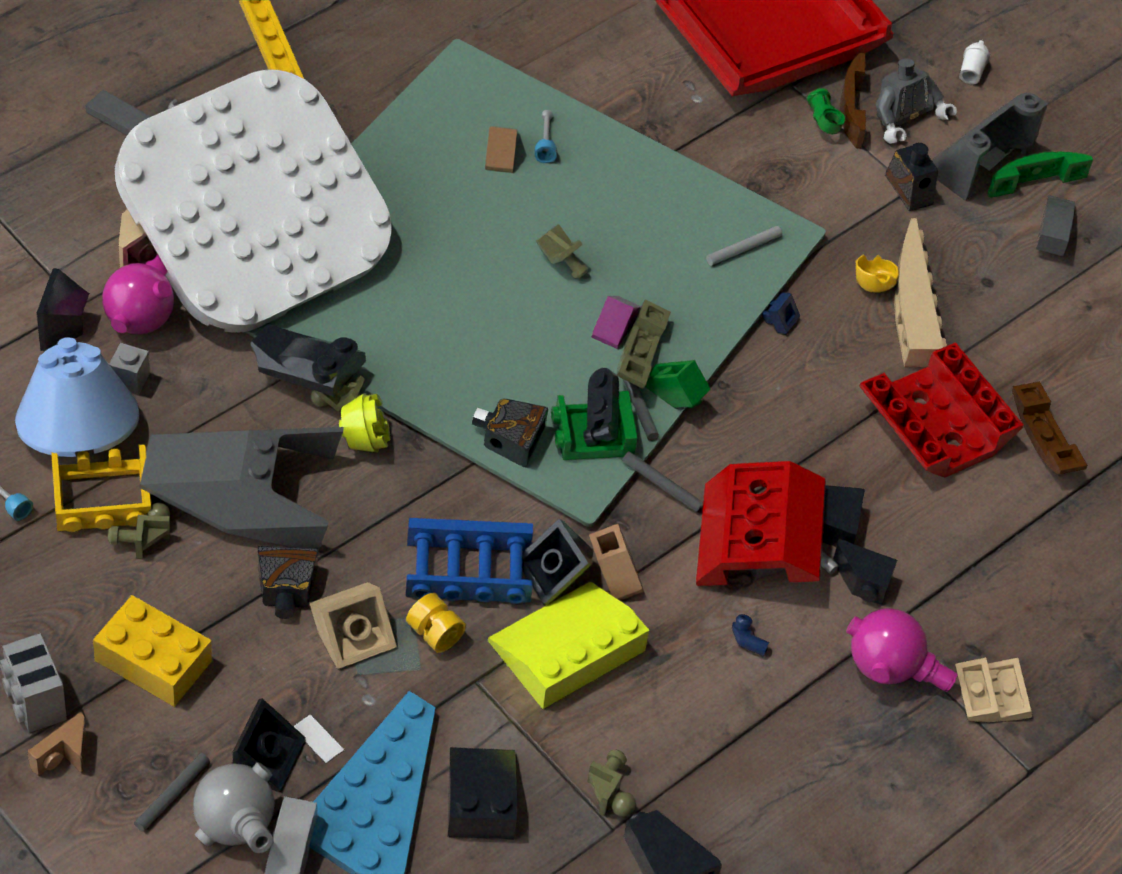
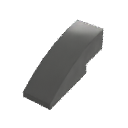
[1036,195,1075,256]

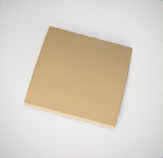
[955,658,1032,722]

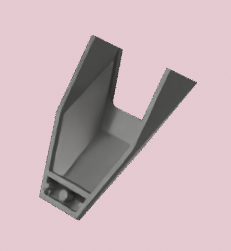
[139,427,344,552]

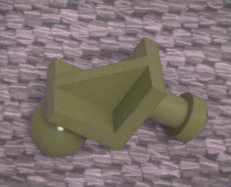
[536,224,588,279]
[311,375,365,411]
[108,503,171,559]
[587,750,636,817]

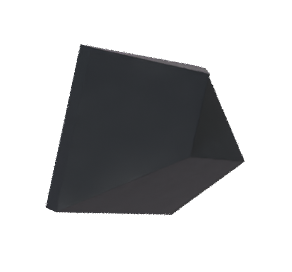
[36,268,90,351]
[522,519,594,606]

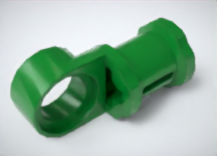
[807,88,845,135]

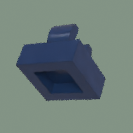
[762,293,800,334]

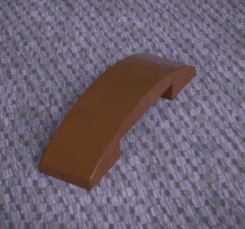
[840,53,866,149]
[1012,381,1088,474]

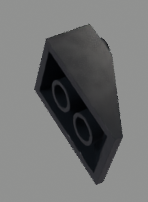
[447,747,517,840]

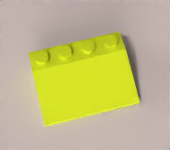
[488,581,649,709]

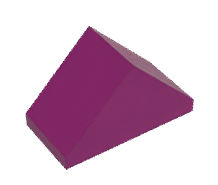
[591,296,641,349]

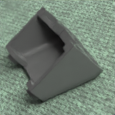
[932,93,1048,201]

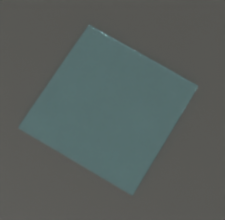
[356,618,421,675]

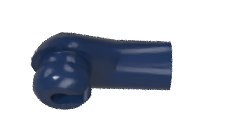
[732,614,770,657]

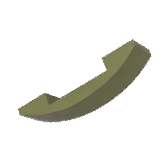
[616,299,671,388]

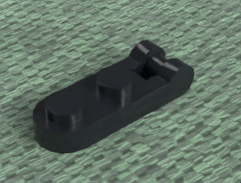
[583,368,619,447]

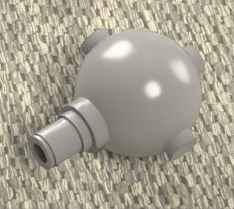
[193,762,275,853]

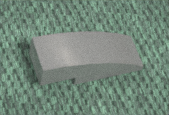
[265,796,318,874]

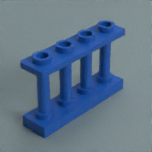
[405,518,533,604]

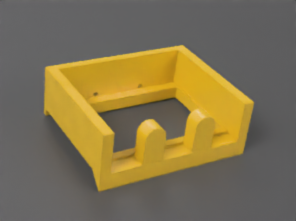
[51,445,151,532]

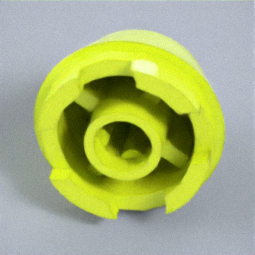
[339,393,390,452]

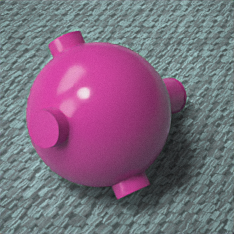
[102,254,174,334]
[846,608,958,692]

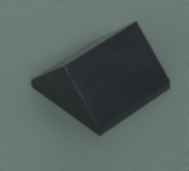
[232,698,306,791]

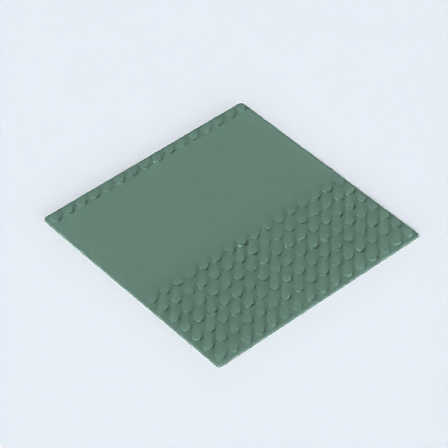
[245,39,826,527]

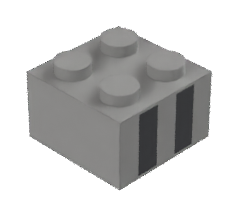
[0,633,67,733]

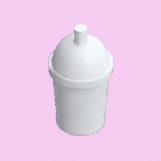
[959,40,990,85]

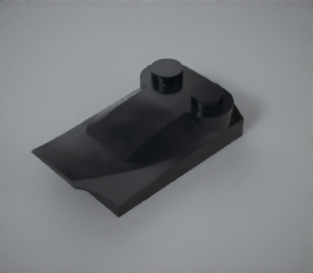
[251,324,366,397]

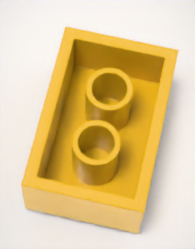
[93,595,212,707]

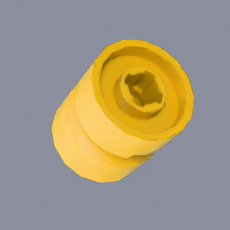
[406,593,466,653]

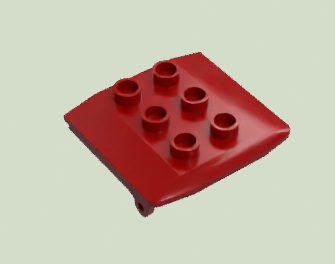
[655,0,894,96]

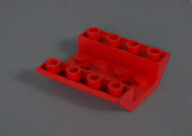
[860,342,1024,478]
[696,461,826,586]

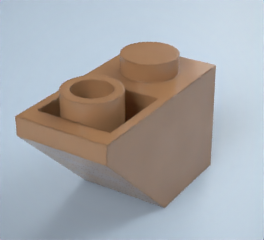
[589,524,644,601]

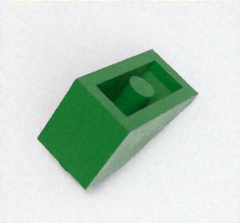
[645,360,711,409]

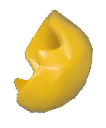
[855,255,899,293]

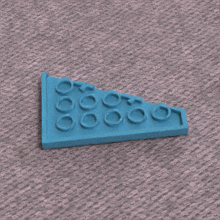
[309,691,435,874]

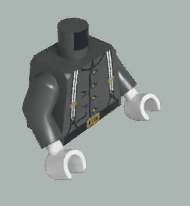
[875,58,957,144]

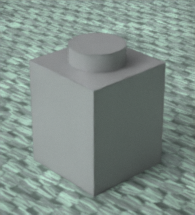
[109,343,150,395]

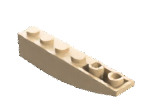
[894,218,947,367]

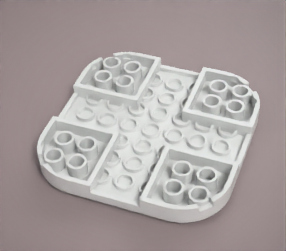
[115,70,391,332]

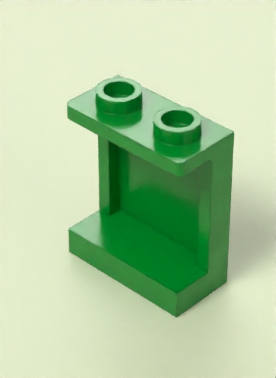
[551,391,637,460]

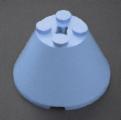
[15,337,139,457]

